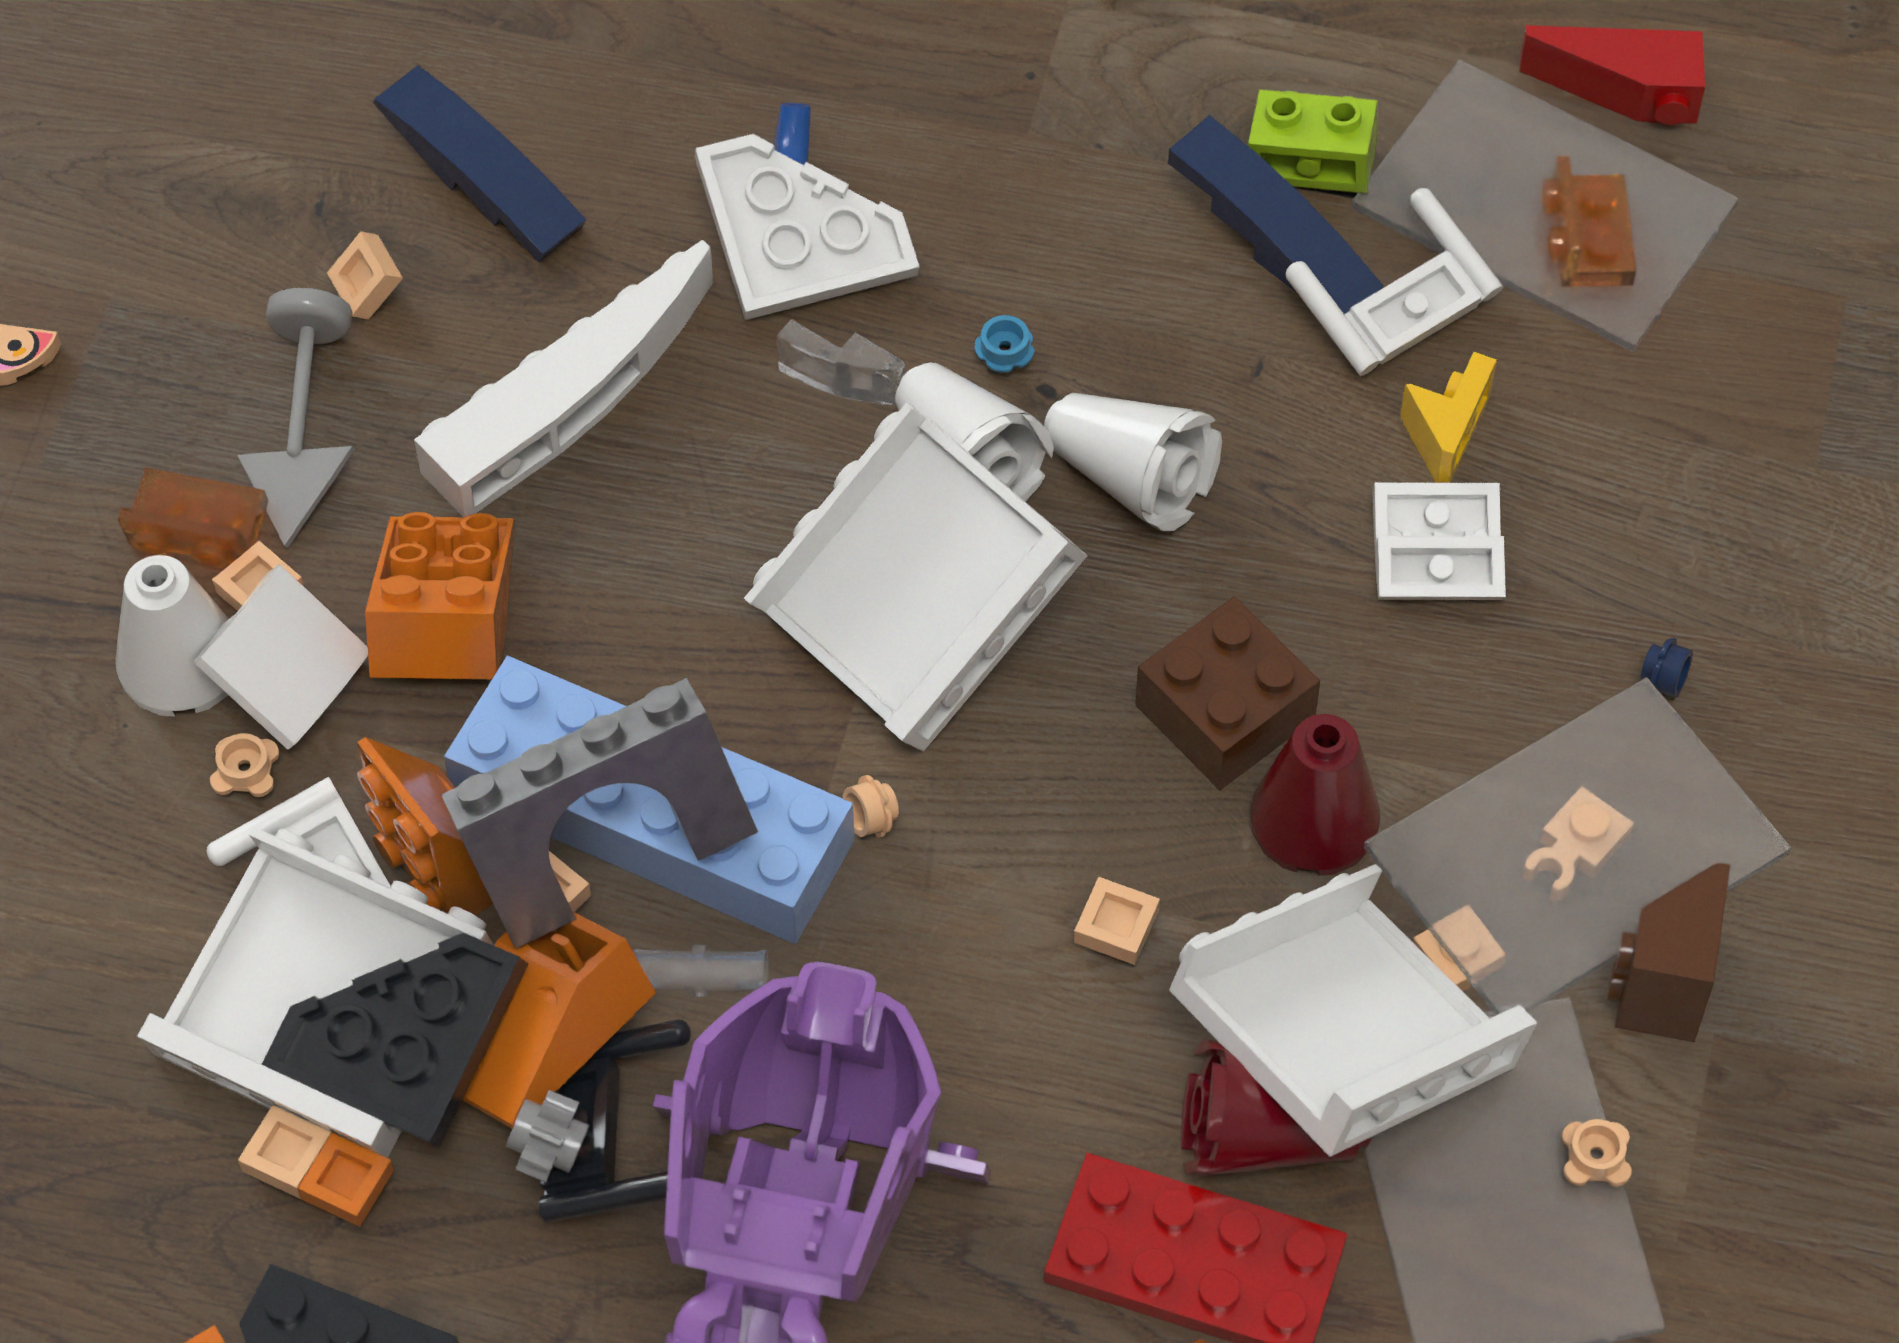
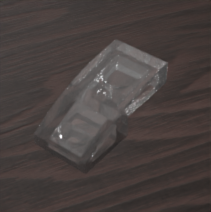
[777,319,905,405]

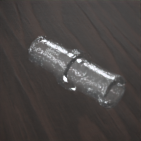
[633,944,769,997]

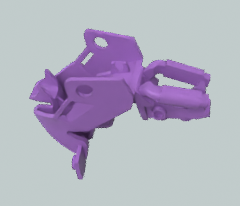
[653,962,991,1343]

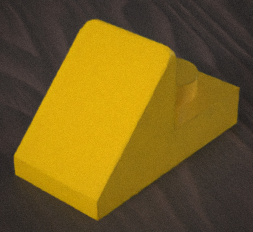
[1400,352,1497,483]

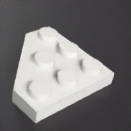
[695,134,920,320]

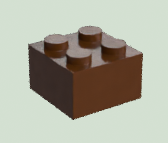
[1135,596,1320,791]

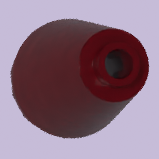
[1251,714,1380,876]
[1181,1039,1372,1176]

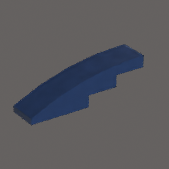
[373,65,587,262]
[1168,115,1384,314]

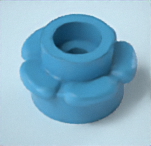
[975,315,1034,373]

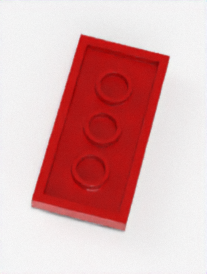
[1044,1152,1348,1343]

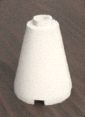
[895,363,1054,501]
[1044,393,1222,531]
[116,555,229,716]

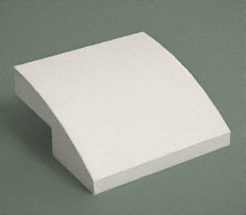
[1373,483,1506,600]
[194,564,368,749]

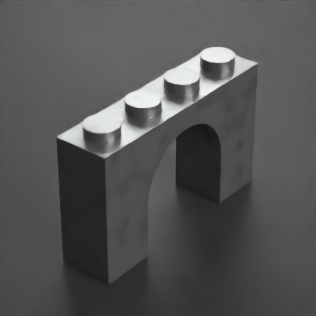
[441,678,758,949]

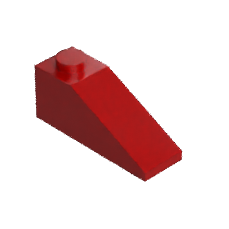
[1519,25,1705,125]

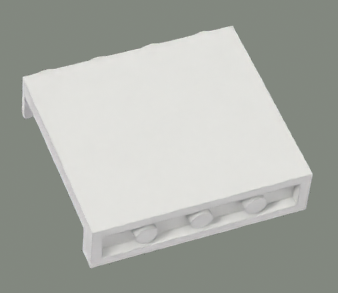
[744,402,1088,752]
[137,827,494,1158]
[1169,864,1538,1157]

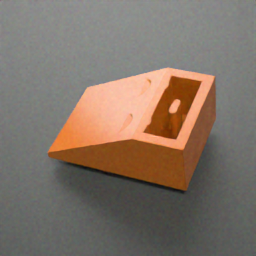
[365,512,514,680]
[357,737,493,916]
[463,912,656,1129]

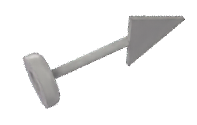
[237,288,355,549]

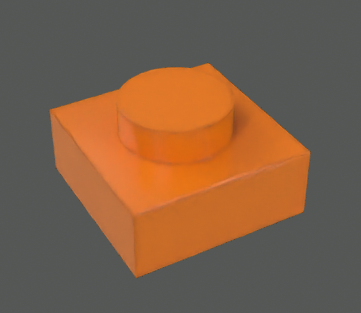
[297,1132,394,1227]

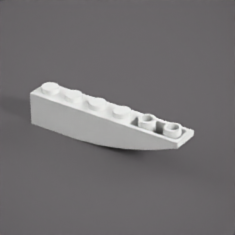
[414,239,713,517]

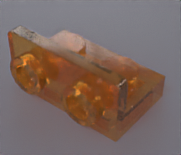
[1542,156,1637,287]
[117,467,269,568]

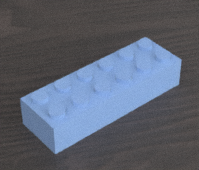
[444,655,855,944]

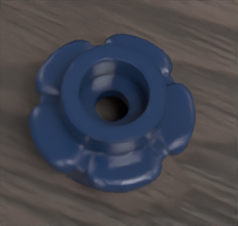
[1641,638,1693,698]

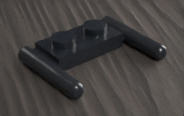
[539,1019,691,1223]

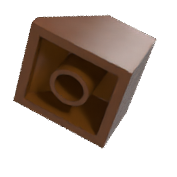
[1607,862,1731,1042]

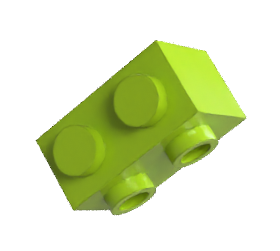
[1248,89,1378,193]

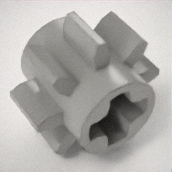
[505,1090,589,1182]

